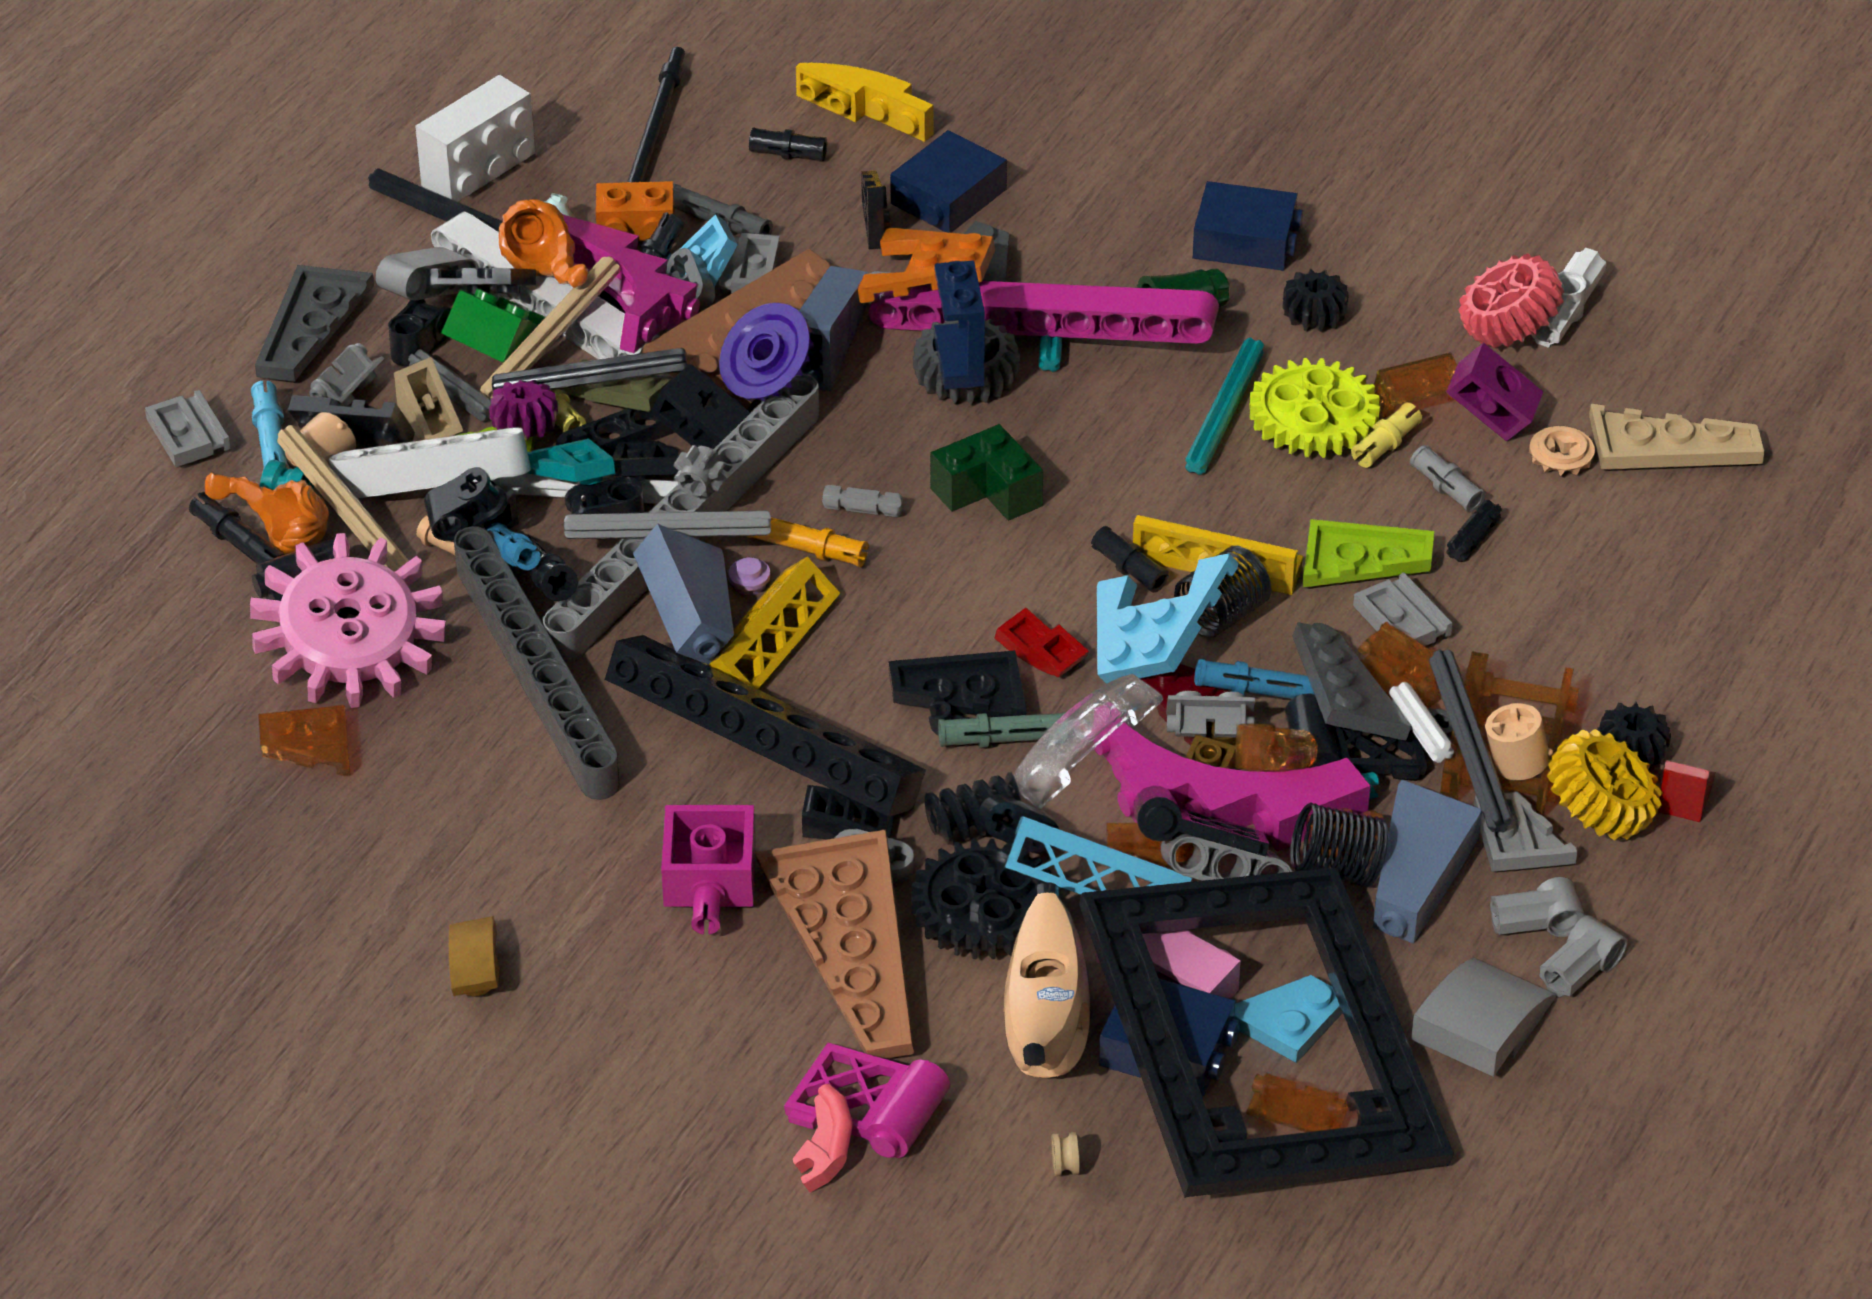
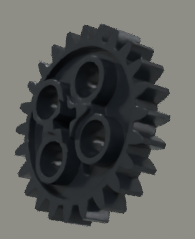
[911,838,1051,959]

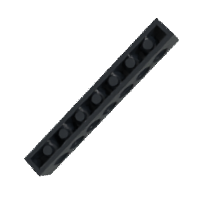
[604,635,926,817]

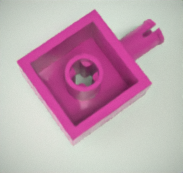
[661,805,756,934]

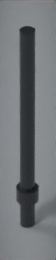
[627,47,685,182]

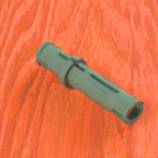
[938,712,1070,748]

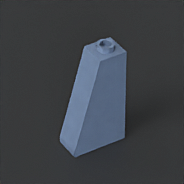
[799,266,868,391]
[633,524,734,665]
[1373,780,1483,944]

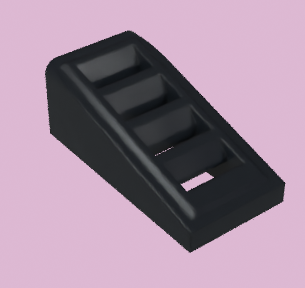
[802,785,895,839]

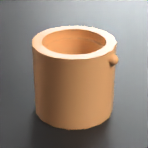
[285,412,356,469]
[1485,703,1553,780]

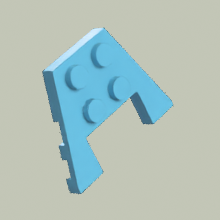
[1097,553,1239,685]

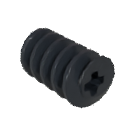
[925,772,1021,845]

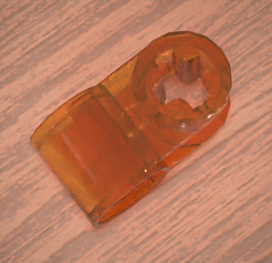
[1235,723,1318,771]

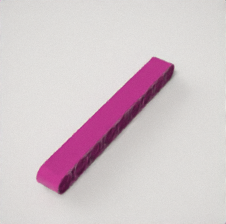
[869,281,1219,344]

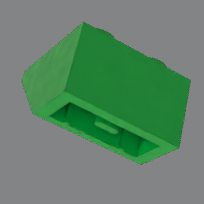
[441,288,546,363]

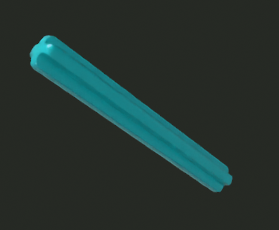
[1185,337,1264,475]

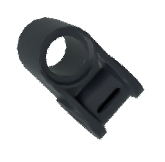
[388,299,452,367]
[424,467,508,541]
[564,477,646,514]

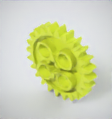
[1249,358,1380,458]

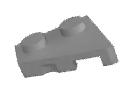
[1474,792,1577,872]

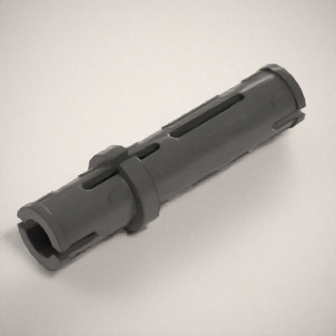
[673,184,773,235]

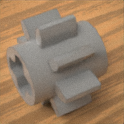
[673,445,726,497]

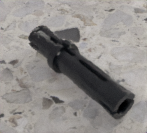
[189,492,285,564]

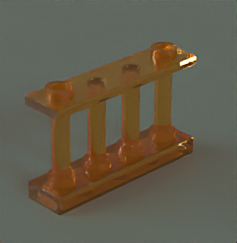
[1440,651,1579,816]

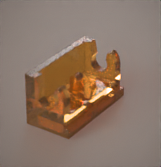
[1374,352,1457,418]
[1358,622,1442,709]

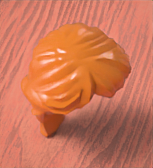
[498,199,589,288]
[205,472,329,554]

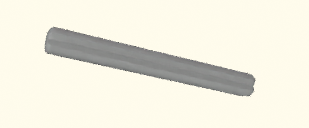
[564,510,771,539]

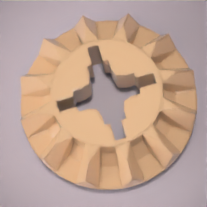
[1529,426,1595,476]

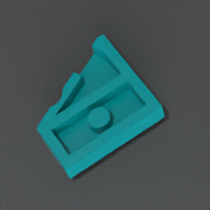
[527,439,615,485]

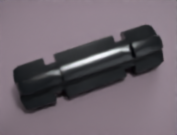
[1446,500,1502,562]

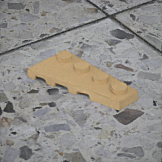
[1589,404,1764,469]

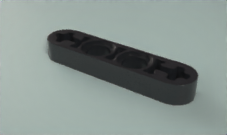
[556,408,675,457]

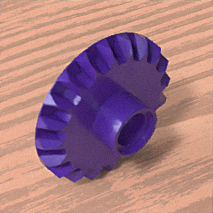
[719,303,814,402]

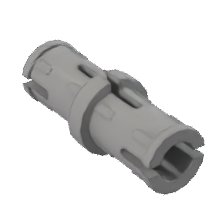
[1410,445,1486,512]

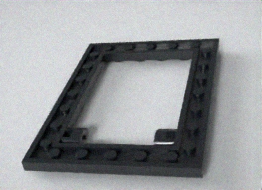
[1079,867,1454,1198]

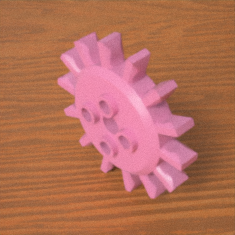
[250,533,446,708]

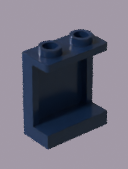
[934,260,985,389]

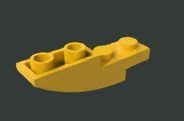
[796,63,934,142]

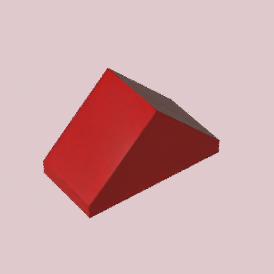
[1658,760,1716,822]

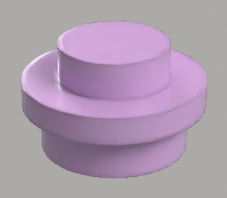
[729,557,770,596]

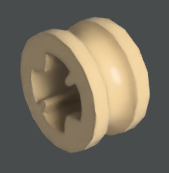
[1051,1132,1079,1176]

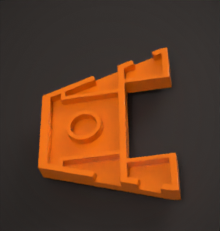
[858,228,995,303]

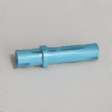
[251,381,289,470]

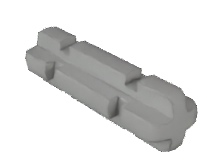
[822,485,903,517]

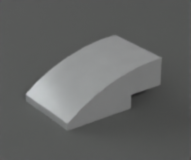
[1411,958,1555,1077]

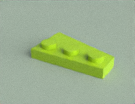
[1303,519,1434,588]

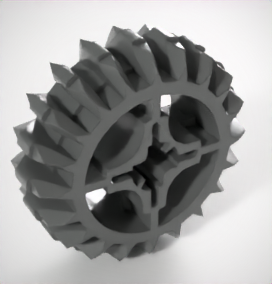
[913,319,1020,405]

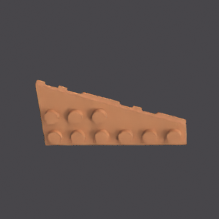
[639,249,833,409]
[754,830,914,1059]

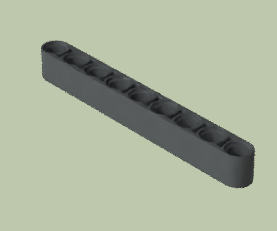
[454,526,620,800]

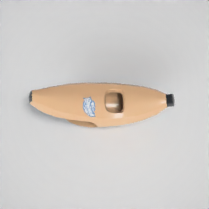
[1003,882,1090,1078]

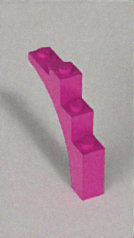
[562,214,700,353]
[1090,706,1370,852]

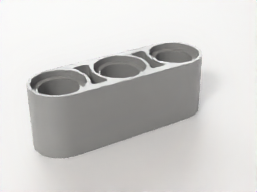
[376,247,477,300]
[1160,832,1292,881]

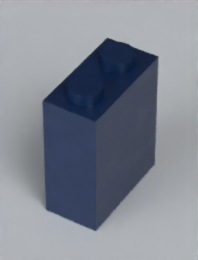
[890,130,1007,233]
[1192,181,1303,271]
[1099,979,1240,1096]

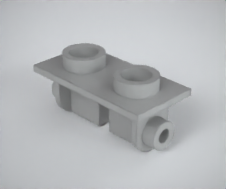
[309,343,384,407]
[1166,691,1255,738]

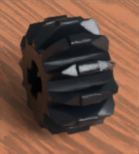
[1282,269,1349,332]
[1597,701,1671,771]

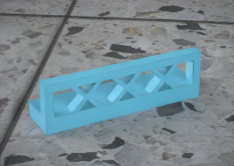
[1005,816,1192,895]

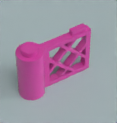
[784,1043,950,1158]

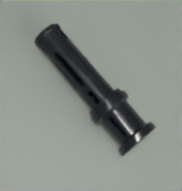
[519,535,578,601]

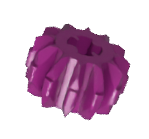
[489,380,558,441]

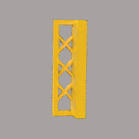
[1133,515,1303,595]
[703,556,840,689]

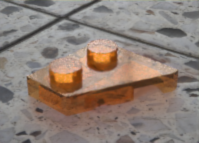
[258,705,351,776]

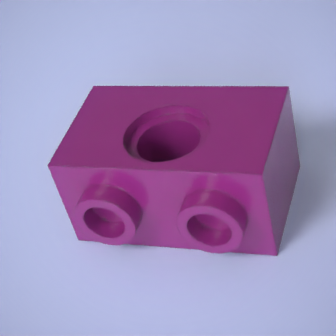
[1446,342,1543,441]

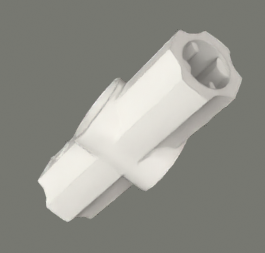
[1530,248,1606,347]

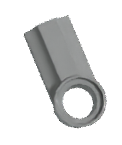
[1490,877,1585,937]
[1539,915,1627,998]

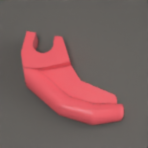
[792,1084,853,1193]

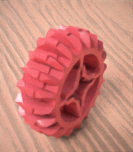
[1458,253,1564,348]

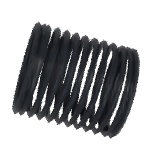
[1174,545,1272,637]
[1290,802,1388,887]

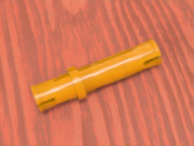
[746,517,869,567]

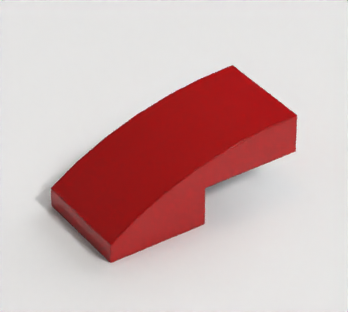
[994,607,1089,677]

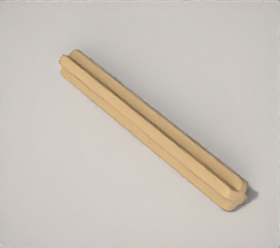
[480,256,621,399]
[277,425,409,572]

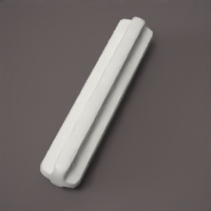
[1389,682,1454,763]

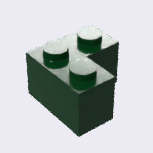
[930,424,1043,521]

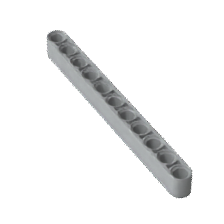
[543,374,819,663]

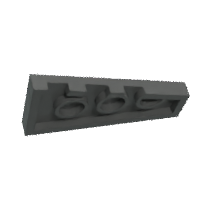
[255,265,374,381]
[1292,622,1412,741]

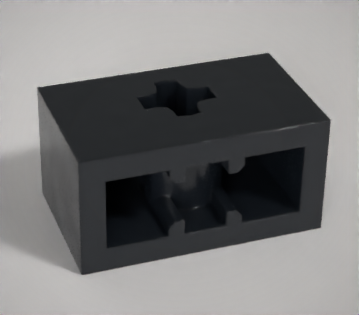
[651,363,750,449]

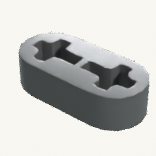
[666,248,715,313]

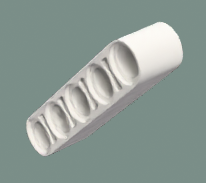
[329,428,531,498]

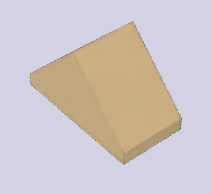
[394,357,463,440]

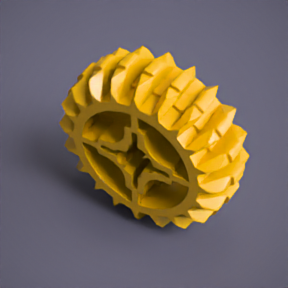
[1547,729,1662,840]

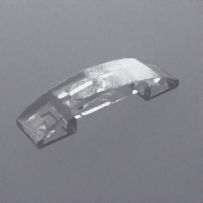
[1013,674,1163,809]

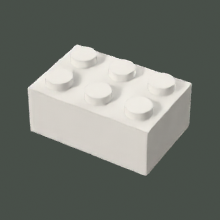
[415,75,535,202]

